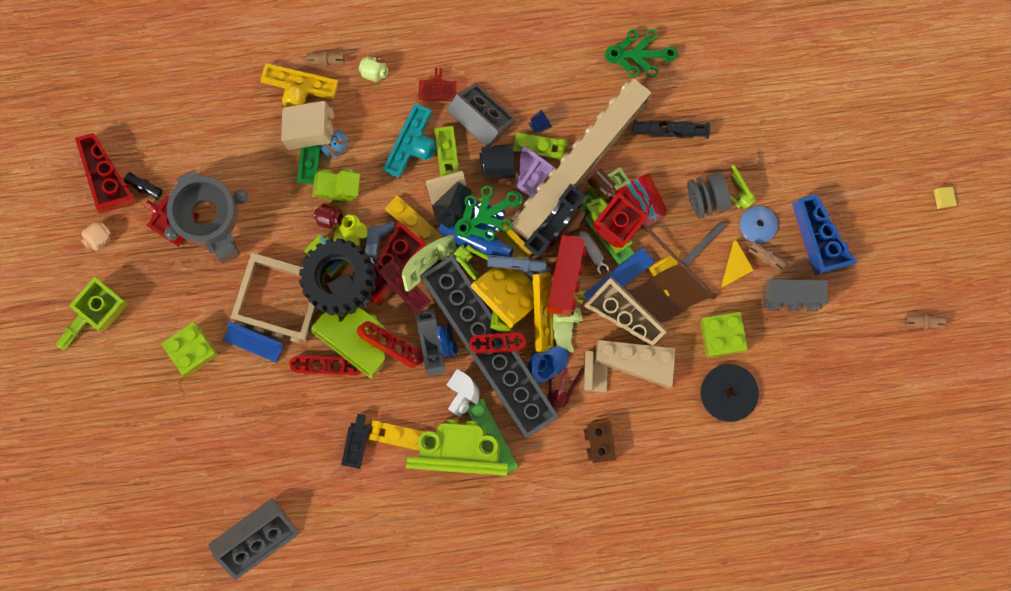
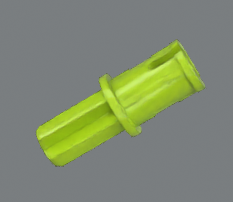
[56,314,88,350]

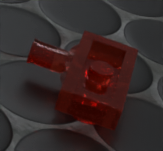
[418,68,457,102]

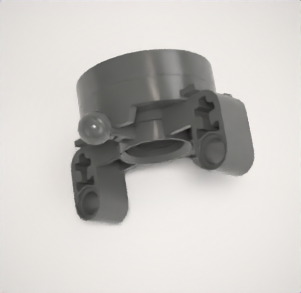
[164,170,248,263]

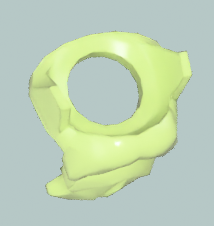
[552,307,583,352]

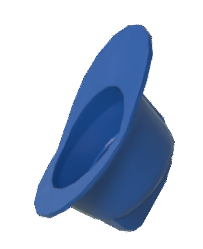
[526,346,568,383]

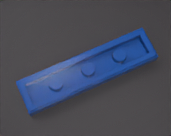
[583,247,654,301]

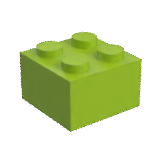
[69,277,129,333]
[700,312,748,358]
[161,322,219,377]

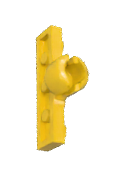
[260,63,339,107]

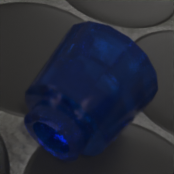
[528,109,552,133]

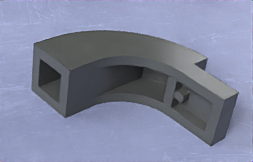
[415,309,446,376]

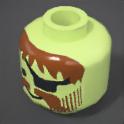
[359,55,388,83]

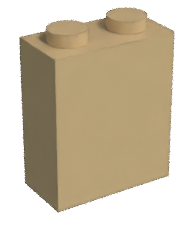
[281,101,334,150]

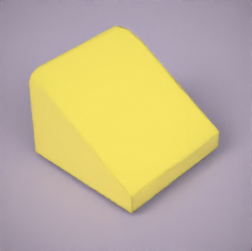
[934,187,957,209]

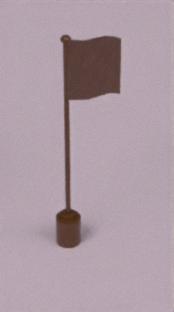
[587,168,717,323]

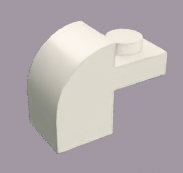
[447,369,480,417]

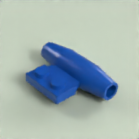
[439,198,514,257]

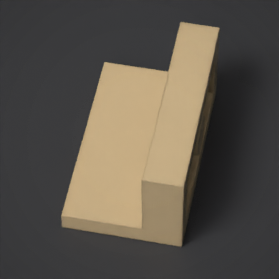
[583,351,607,392]

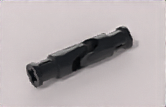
[633,120,710,139]

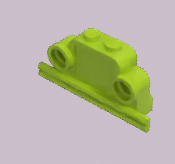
[406,420,508,476]

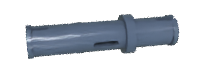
[487,254,546,273]

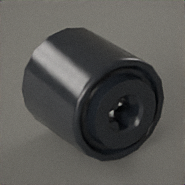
[479,144,516,180]

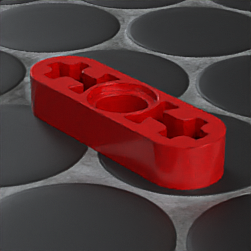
[469,333,526,354]

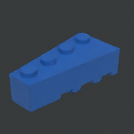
[792,194,857,276]

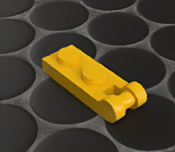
[368,420,424,451]

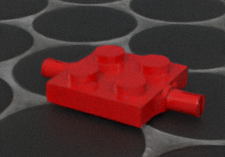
[144,194,200,247]

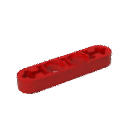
[357,321,424,368]
[289,355,363,376]

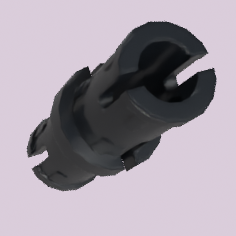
[124,172,163,200]

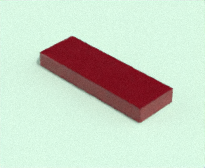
[377,259,431,315]

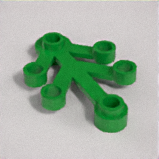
[605,29,678,78]
[455,186,523,241]

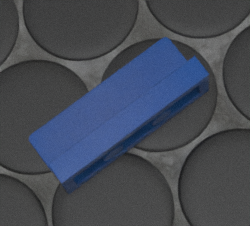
[223,321,284,363]

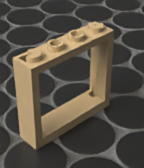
[230,253,327,344]

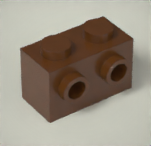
[584,421,616,464]

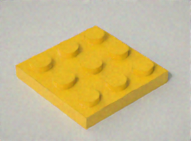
[470,267,534,328]

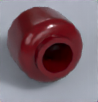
[314,203,344,230]

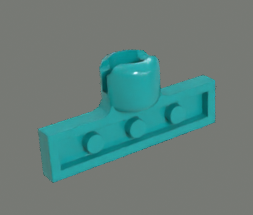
[382,104,436,179]

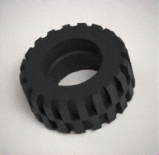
[299,238,377,316]

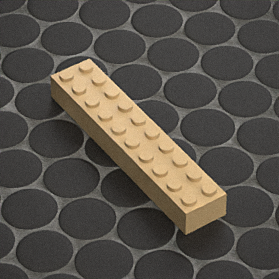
[511,78,652,242]

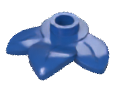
[437,323,458,359]

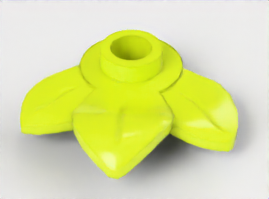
[333,214,368,246]

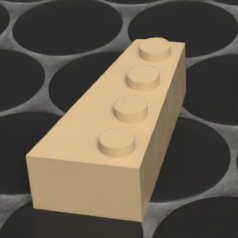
[584,276,667,346]
[594,340,675,389]

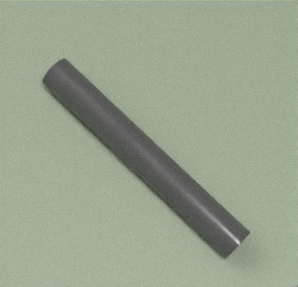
[682,221,726,266]

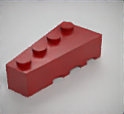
[75,133,137,214]
[370,221,427,307]
[547,235,587,317]

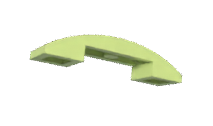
[402,235,457,292]

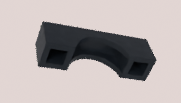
[524,184,589,258]

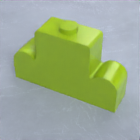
[311,307,385,379]

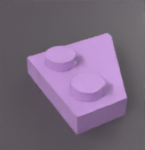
[516,146,554,198]

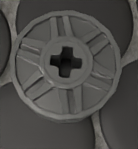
[687,172,731,219]

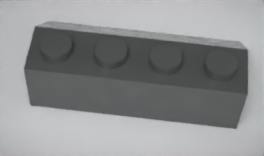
[208,498,299,580]

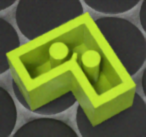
[312,169,360,203]

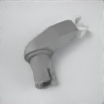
[567,231,609,275]

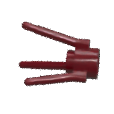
[548,367,584,408]

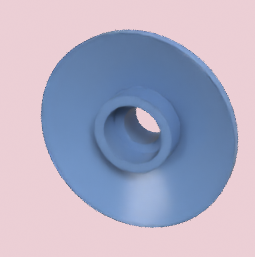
[740,206,778,244]

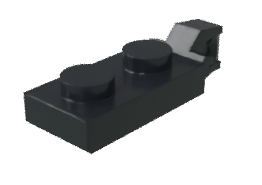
[341,414,368,469]

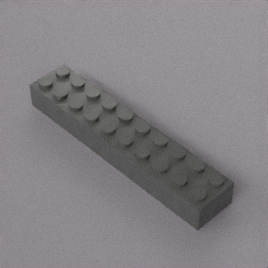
[420,255,559,439]

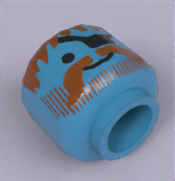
[320,130,349,158]

